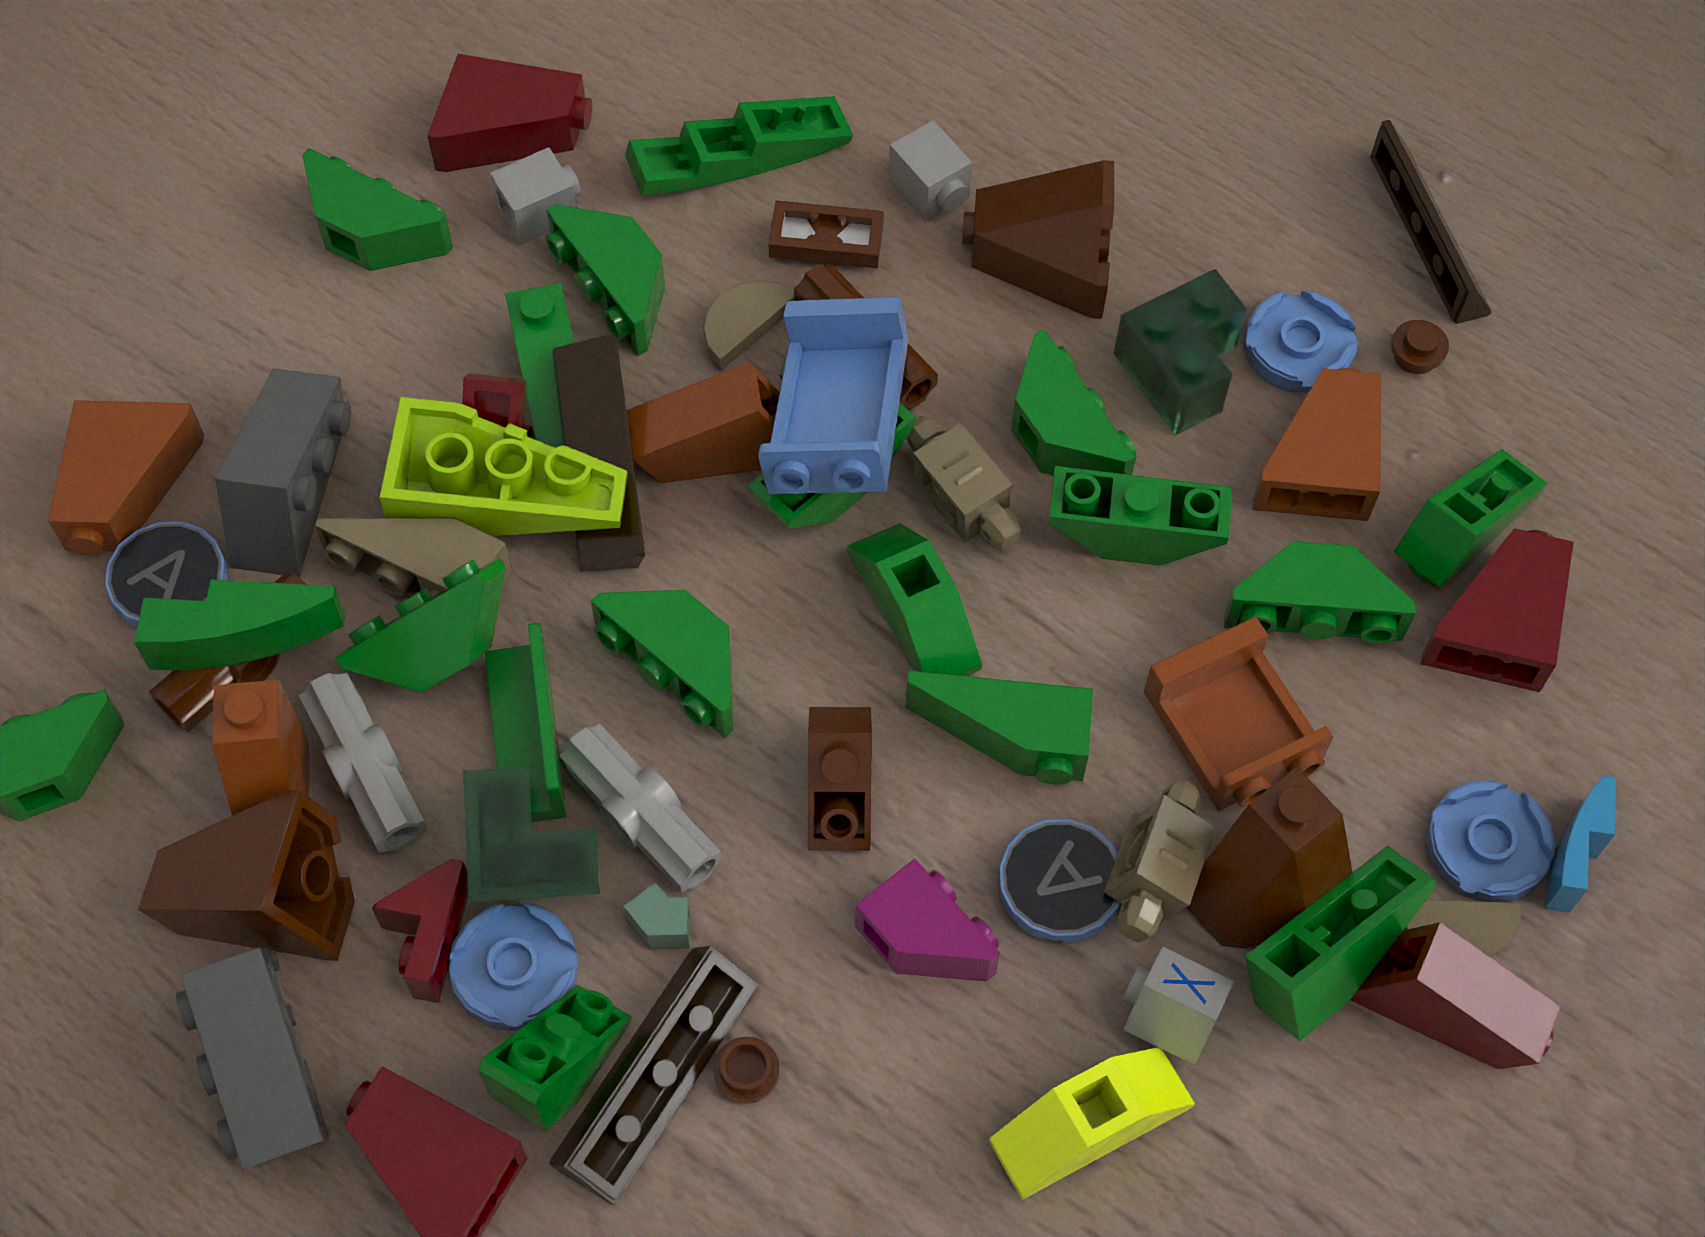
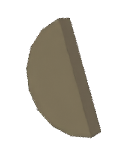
[704,280,796,370]
[1403,899,1523,958]

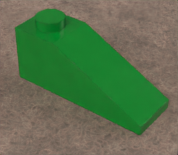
[505,283,574,448]
[1393,449,1548,588]
[905,670,1093,785]
[1245,845,1436,1041]

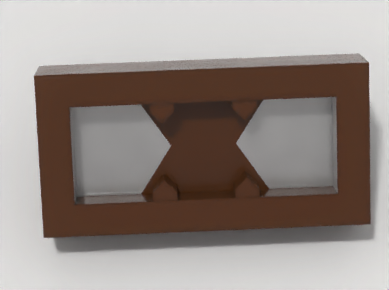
[768,200,884,268]

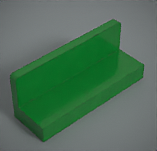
[485,623,567,826]

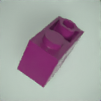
[855,858,1000,981]

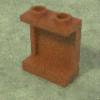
[1144,617,1333,811]

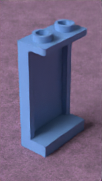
[758,297,909,494]

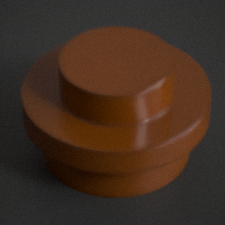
[1391,320,1449,374]
[713,1037,780,1104]

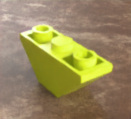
[989,1047,1195,1200]

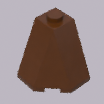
[962,160,1114,319]
[1187,767,1353,949]
[138,790,355,961]

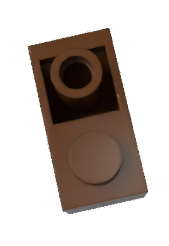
[808,707,872,850]

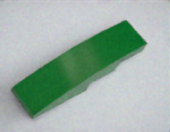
[625,96,853,196]

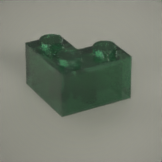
[1113,269,1247,435]
[463,767,600,901]

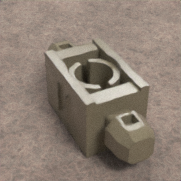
[907,416,1021,551]
[1104,779,1216,942]

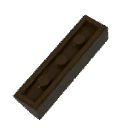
[1370,120,1492,324]
[552,335,645,572]
[549,946,759,1205]

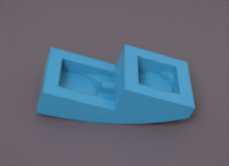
[1544,775,1616,912]

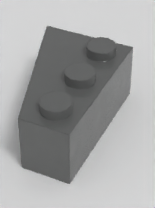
[215,368,351,577]
[176,947,329,1170]

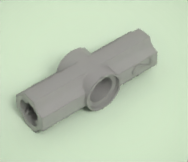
[298,672,427,853]
[559,723,722,894]

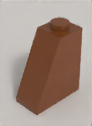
[626,362,780,483]
[1252,368,1381,521]
[48,400,204,556]
[212,679,309,816]

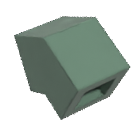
[624,883,690,949]

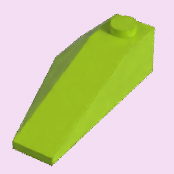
[380,397,627,536]

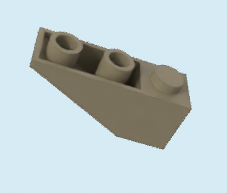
[315,518,513,597]

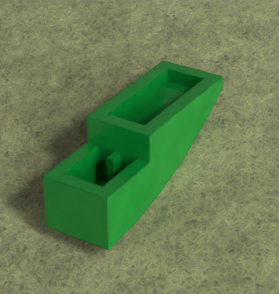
[134,579,345,670]

